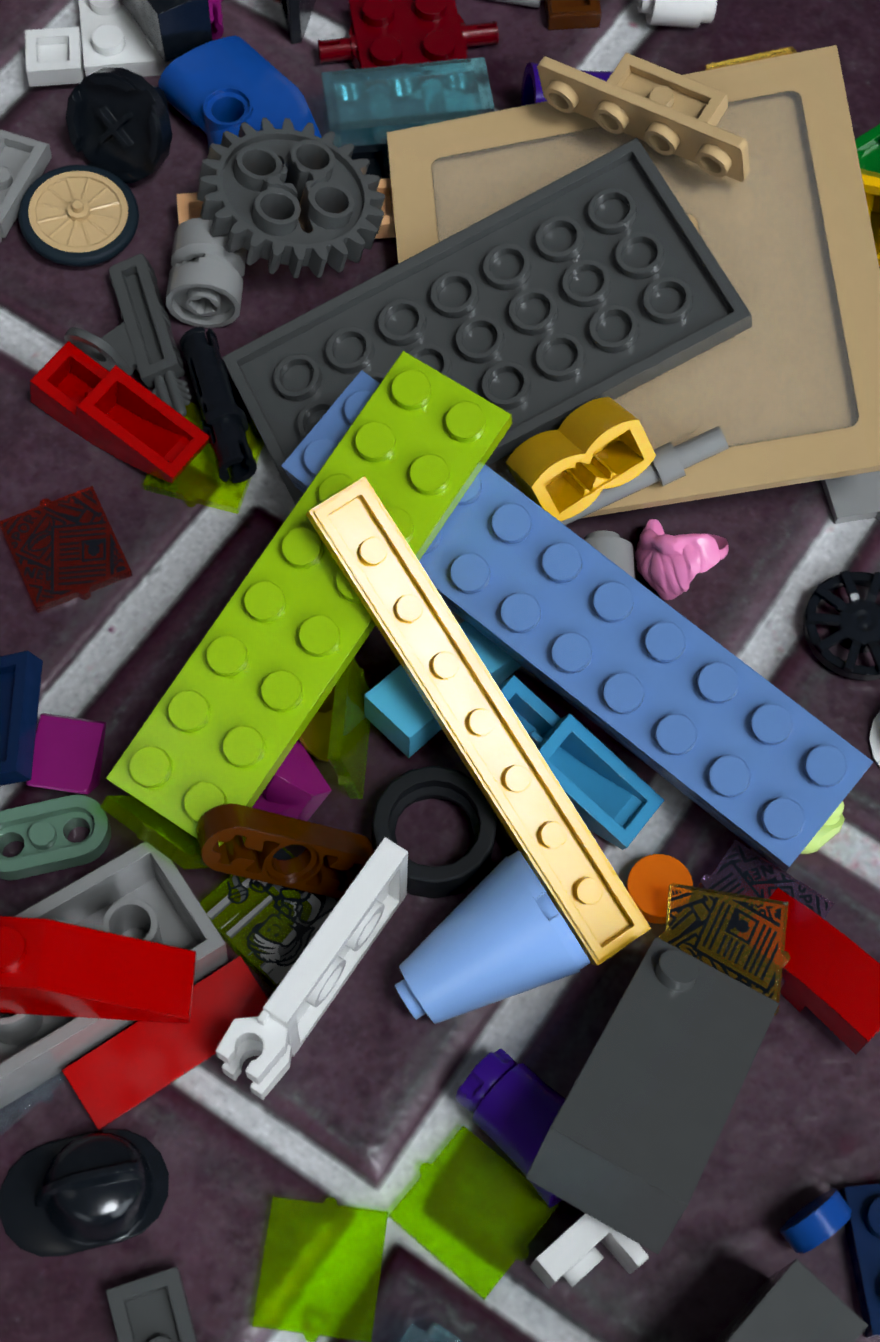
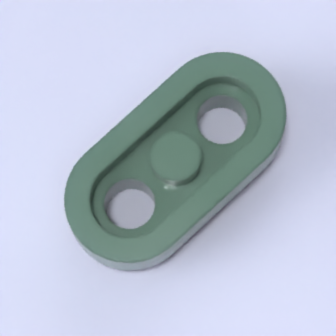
[0,795,111,880]

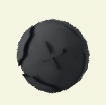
[66,68,173,183]

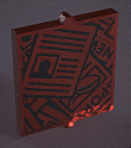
[0,486,132,613]

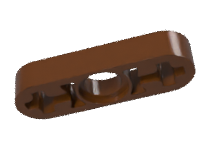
[196,804,374,899]

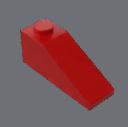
[0,916,197,1024]

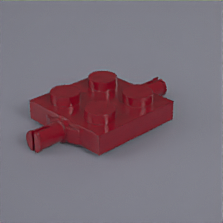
[318,0,499,94]

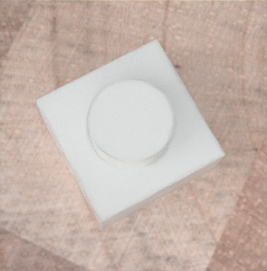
[25,27,84,87]

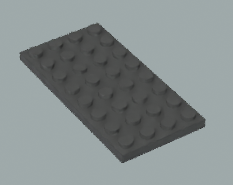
[222,138,752,505]

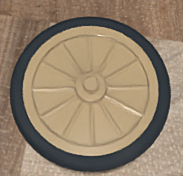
[19,165,139,267]

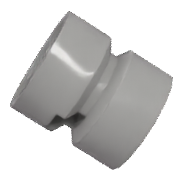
[166,217,247,328]

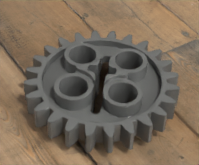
[197,118,385,278]

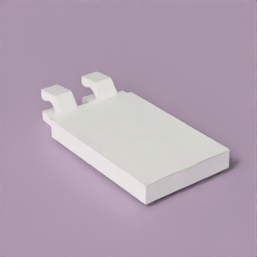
[216,837,408,1100]

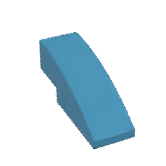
[498,675,664,850]

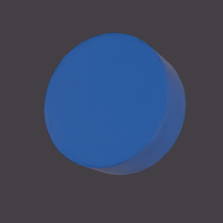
[779,1188,852,1254]

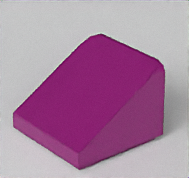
[26,713,106,794]

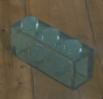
[321,57,494,147]

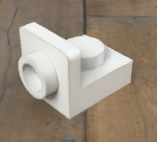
[530,1213,649,1289]

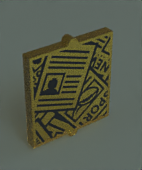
[658,883,790,1015]

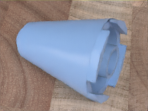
[395,850,591,1024]

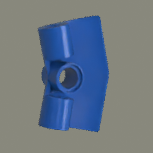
[158,36,322,150]

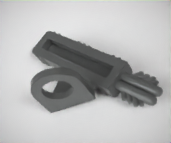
[64,254,192,417]

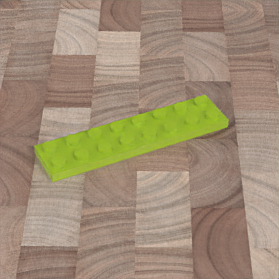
[106,351,512,847]

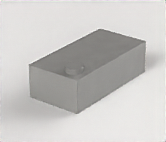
[0,835,228,1109]

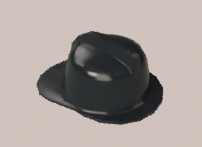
[0,1129,169,1257]

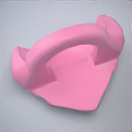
[635,519,729,601]

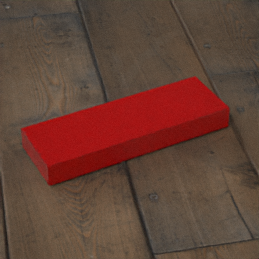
[62,955,268,1130]

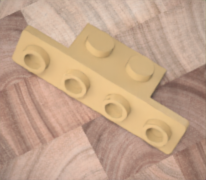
[537,53,750,182]

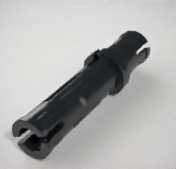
[180,327,257,483]

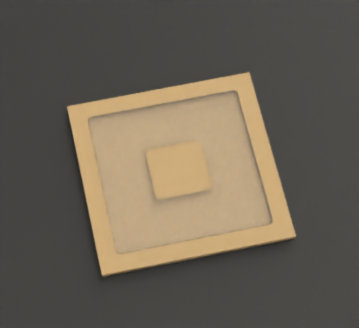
[387,45,880,519]

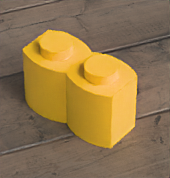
[506,397,656,521]

